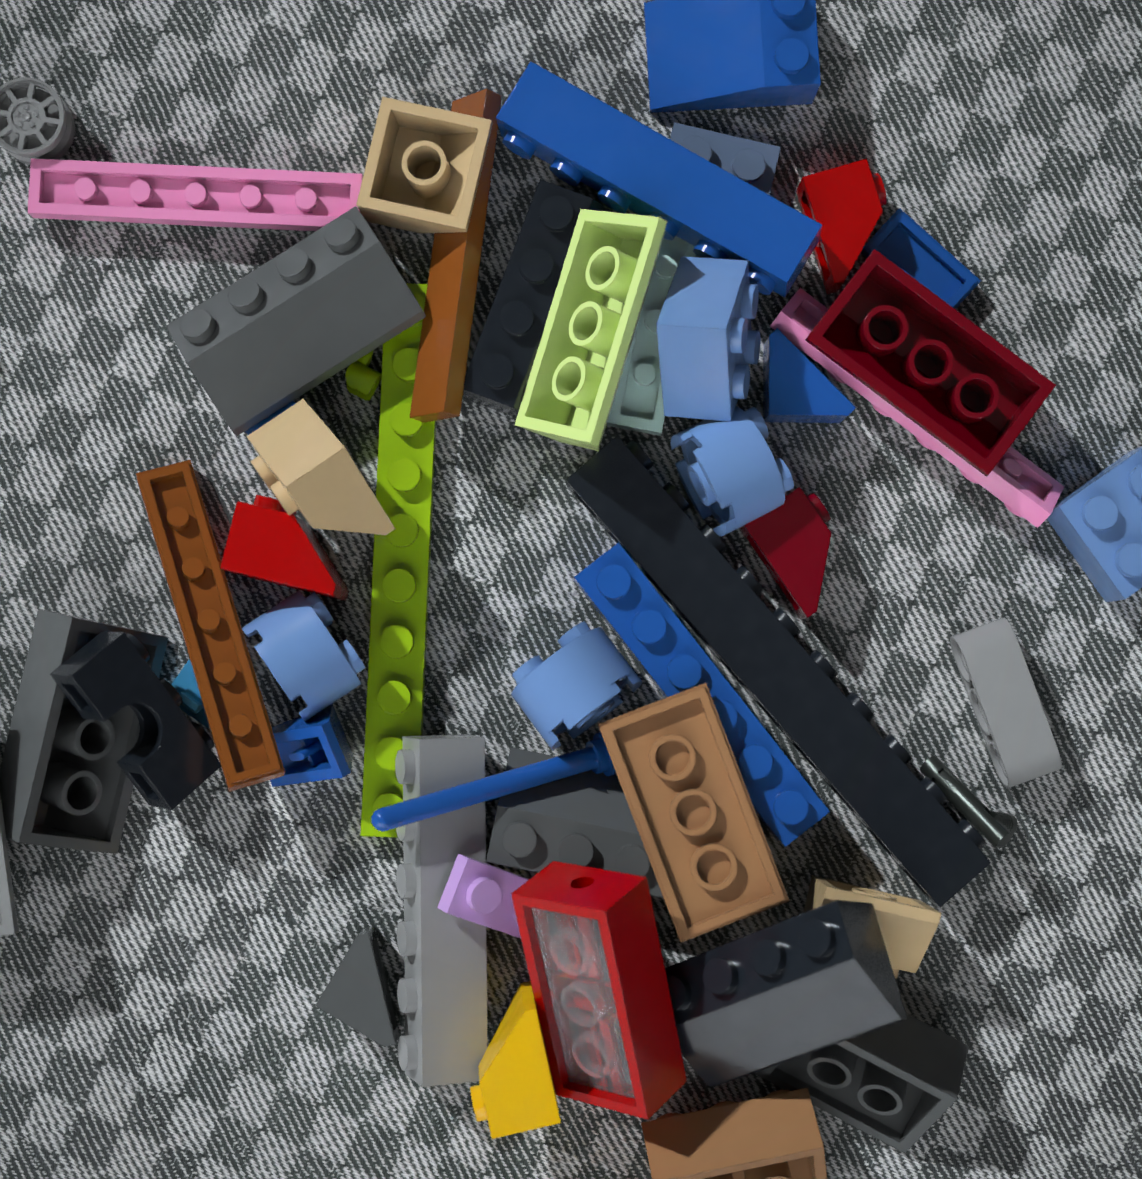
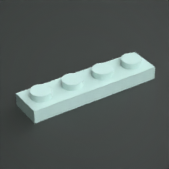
[607,236,697,436]

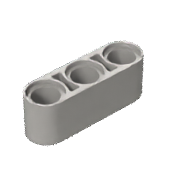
[950,617,1062,789]

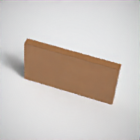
[598,683,789,943]

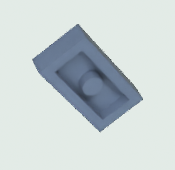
[670,122,781,195]

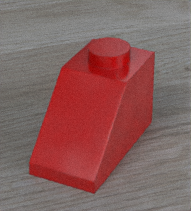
[796,158,887,294]

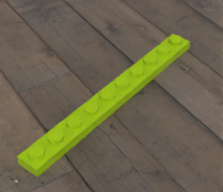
[360,283,436,838]

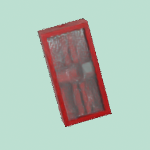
[511,861,687,1120]

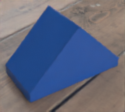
[763,328,856,423]
[270,704,353,787]

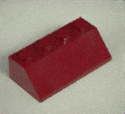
[805,249,1056,476]

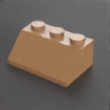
[641,1088,827,1179]

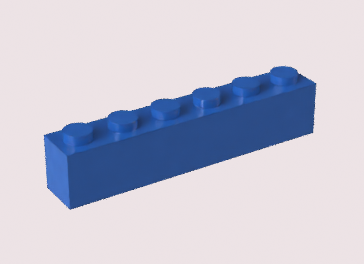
[496,61,822,298]
[574,542,830,847]

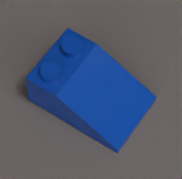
[644,0,821,113]

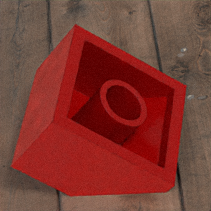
[220,495,349,601]

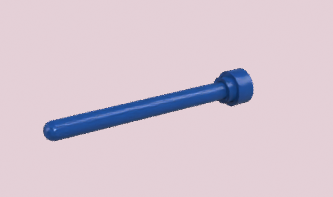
[371,732,616,831]

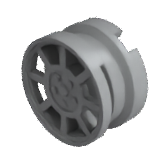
[0,77,75,165]

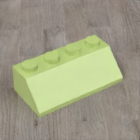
[515,209,667,451]

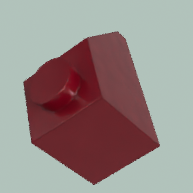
[739,487,832,620]

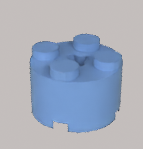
[670,406,794,536]
[242,591,365,722]
[511,621,642,750]

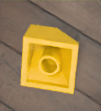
[470,981,561,1139]

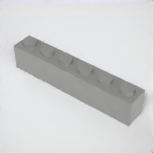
[395,734,488,1087]

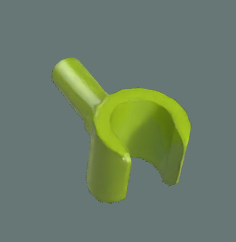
[345,350,382,401]

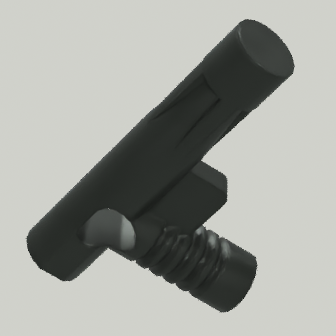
[920,756,1018,849]

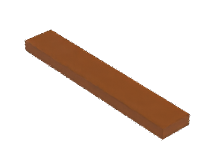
[410,88,501,423]
[136,460,285,792]

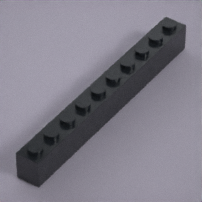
[566,436,991,908]

